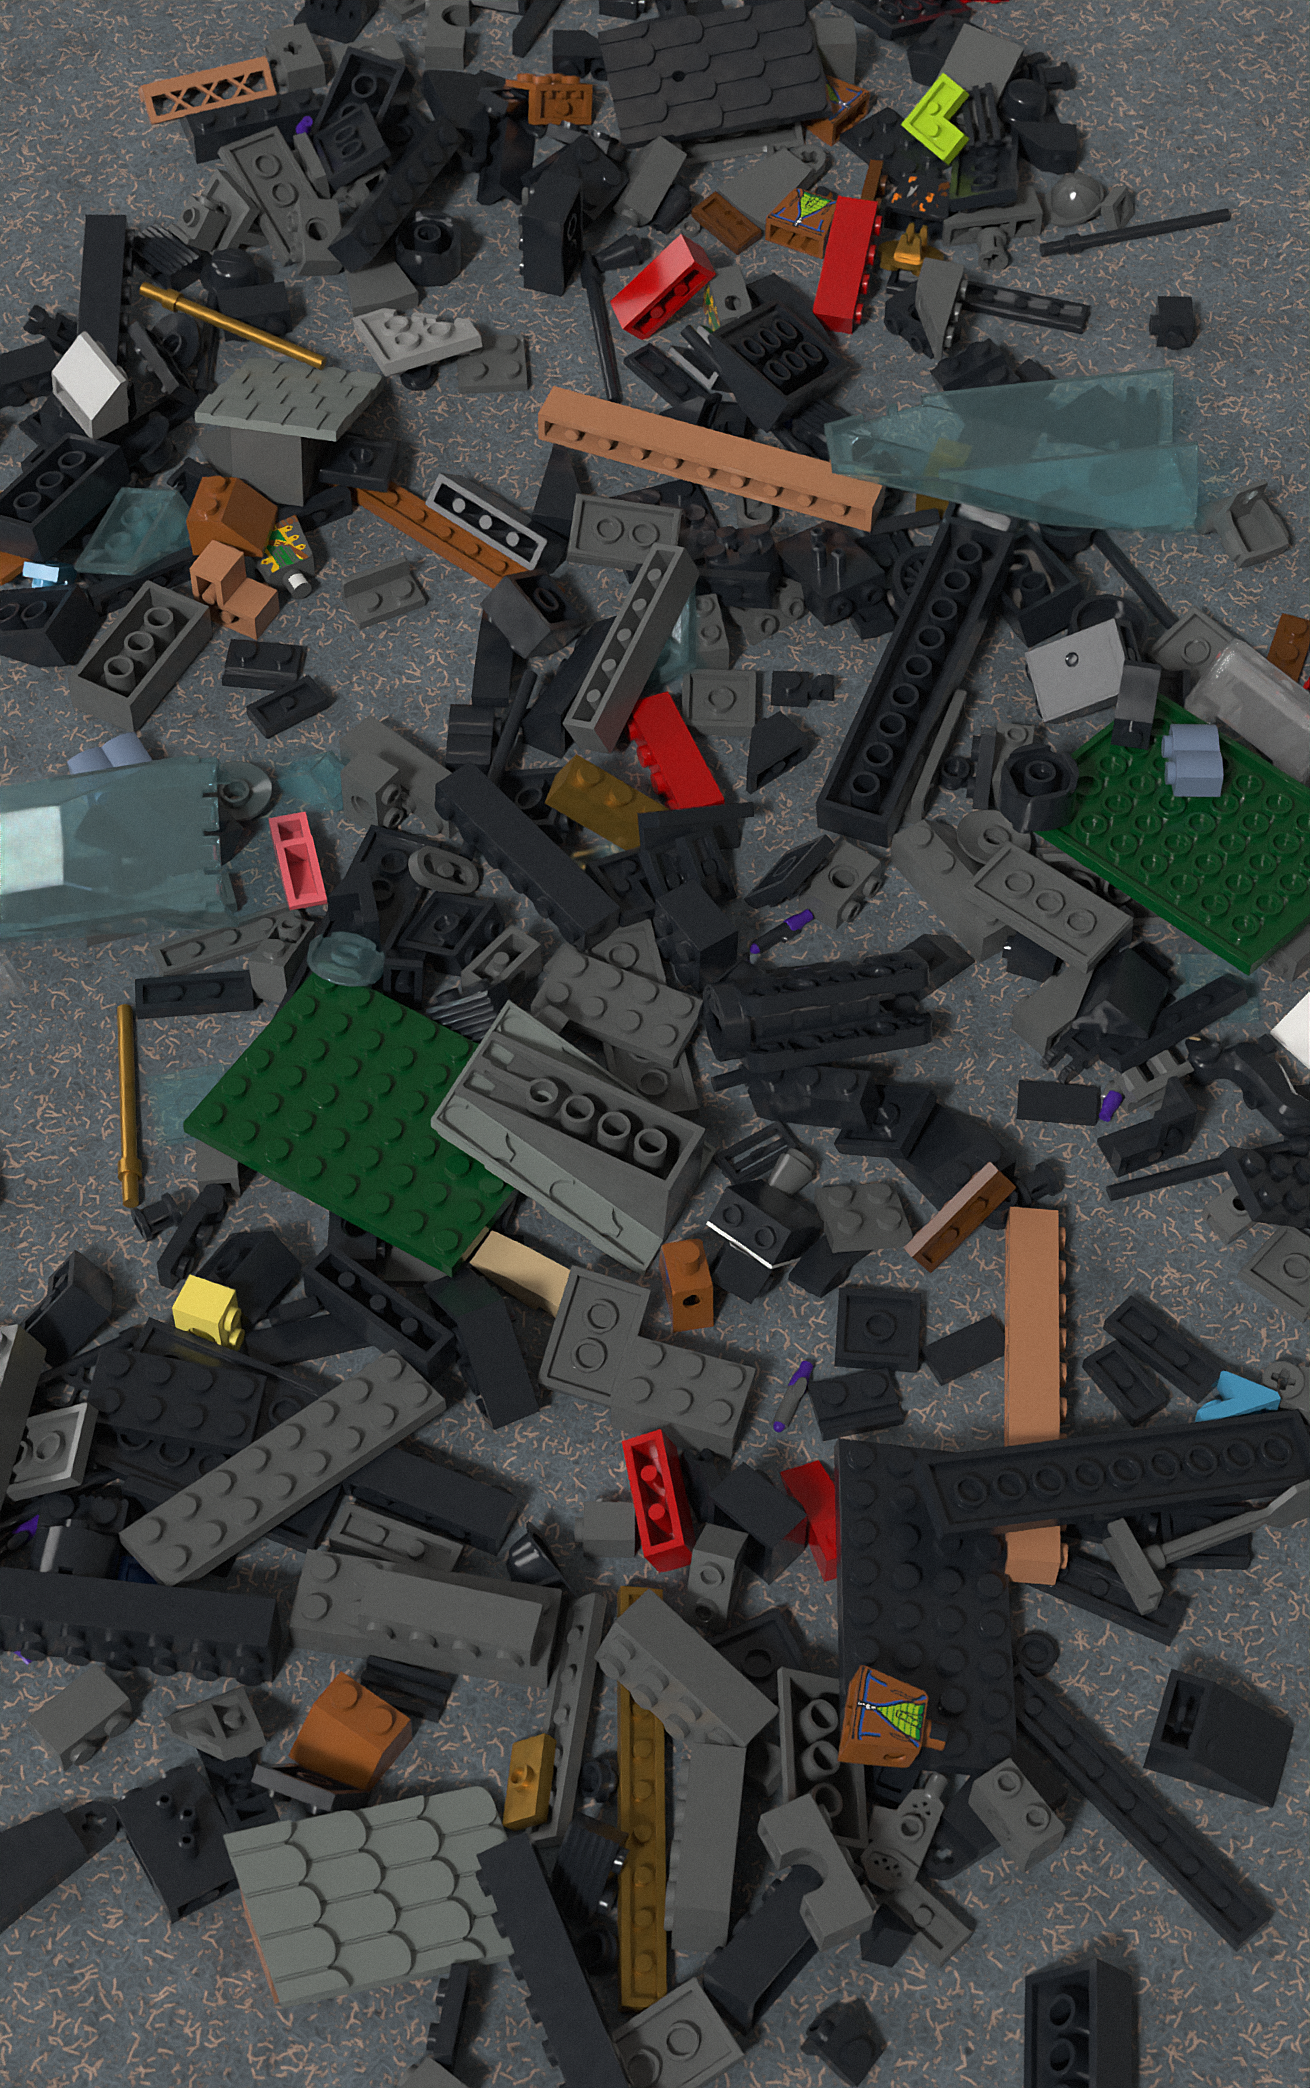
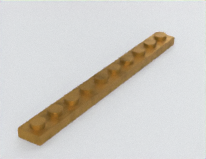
[617,1586,667,2013]

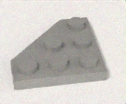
[352,308,482,377]

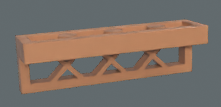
[138,56,276,125]

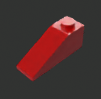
[779,1460,837,1582]

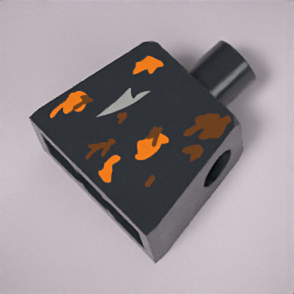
[884,168,950,240]

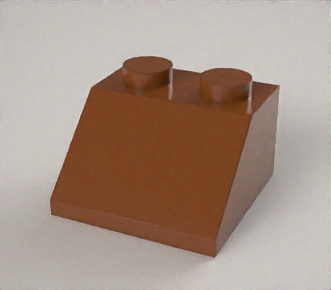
[186,476,279,557]
[288,1671,413,1792]

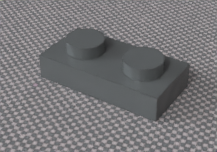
[874,1875,972,1969]

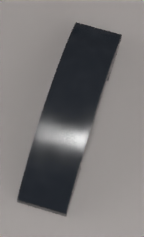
[196,1748,280,1833]

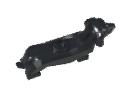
[1185,1033,1310,1137]

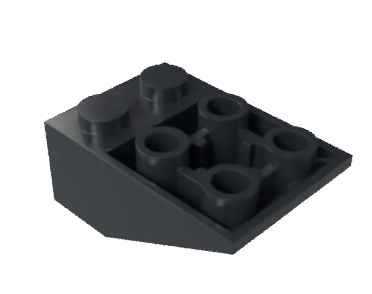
[1143,1669,1293,1808]

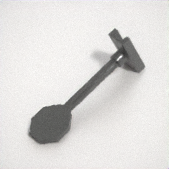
[1102,1479,1310,1615]

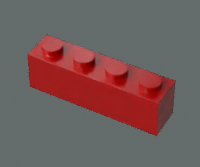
[812,196,883,334]
[623,691,725,810]

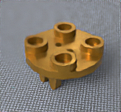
[878,223,944,277]

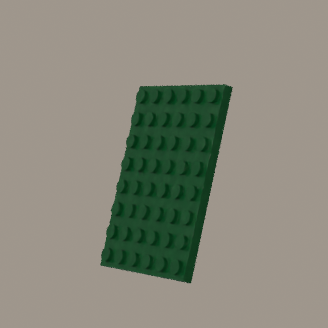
[1033,692,1310,976]
[183,963,520,1277]

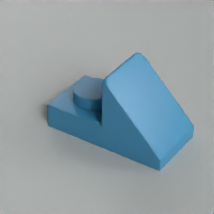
[22,560,81,588]
[1195,1371,1281,1422]

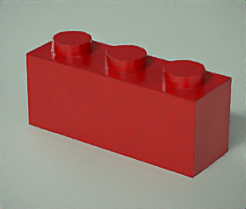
[610,234,716,340]
[622,1429,696,1573]

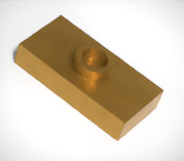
[502,1733,557,1831]

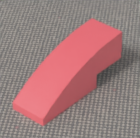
[268,811,327,910]

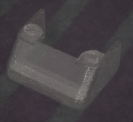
[1184,639,1310,788]

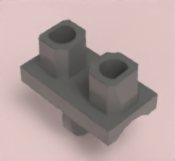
[1117,1050,1194,1116]

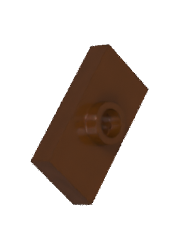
[691,191,762,255]

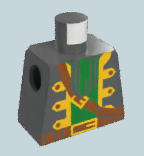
[702,265,752,331]
[244,515,315,599]

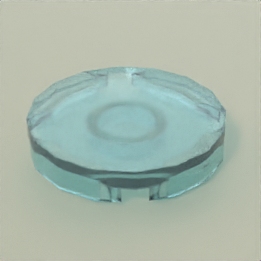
[307,931,385,987]

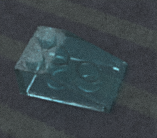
[74,487,190,576]

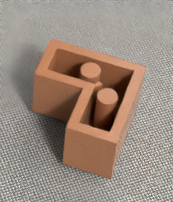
[189,540,280,640]

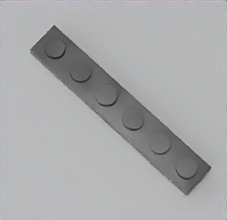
[525,1592,607,1849]

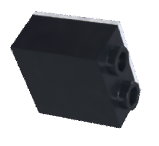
[706,1179,825,1269]

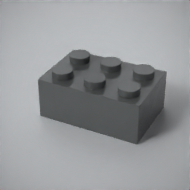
[611,1336,756,1461]

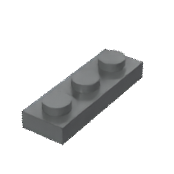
[329,1502,464,1572]

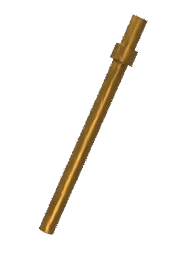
[139,282,327,370]
[117,1004,142,1208]

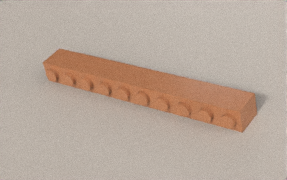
[538,386,886,532]
[1004,1207,1068,1585]

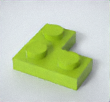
[901,73,969,165]

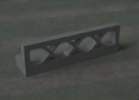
[901,689,967,824]

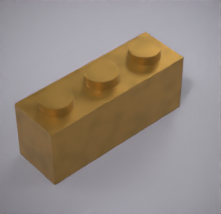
[545,754,670,850]

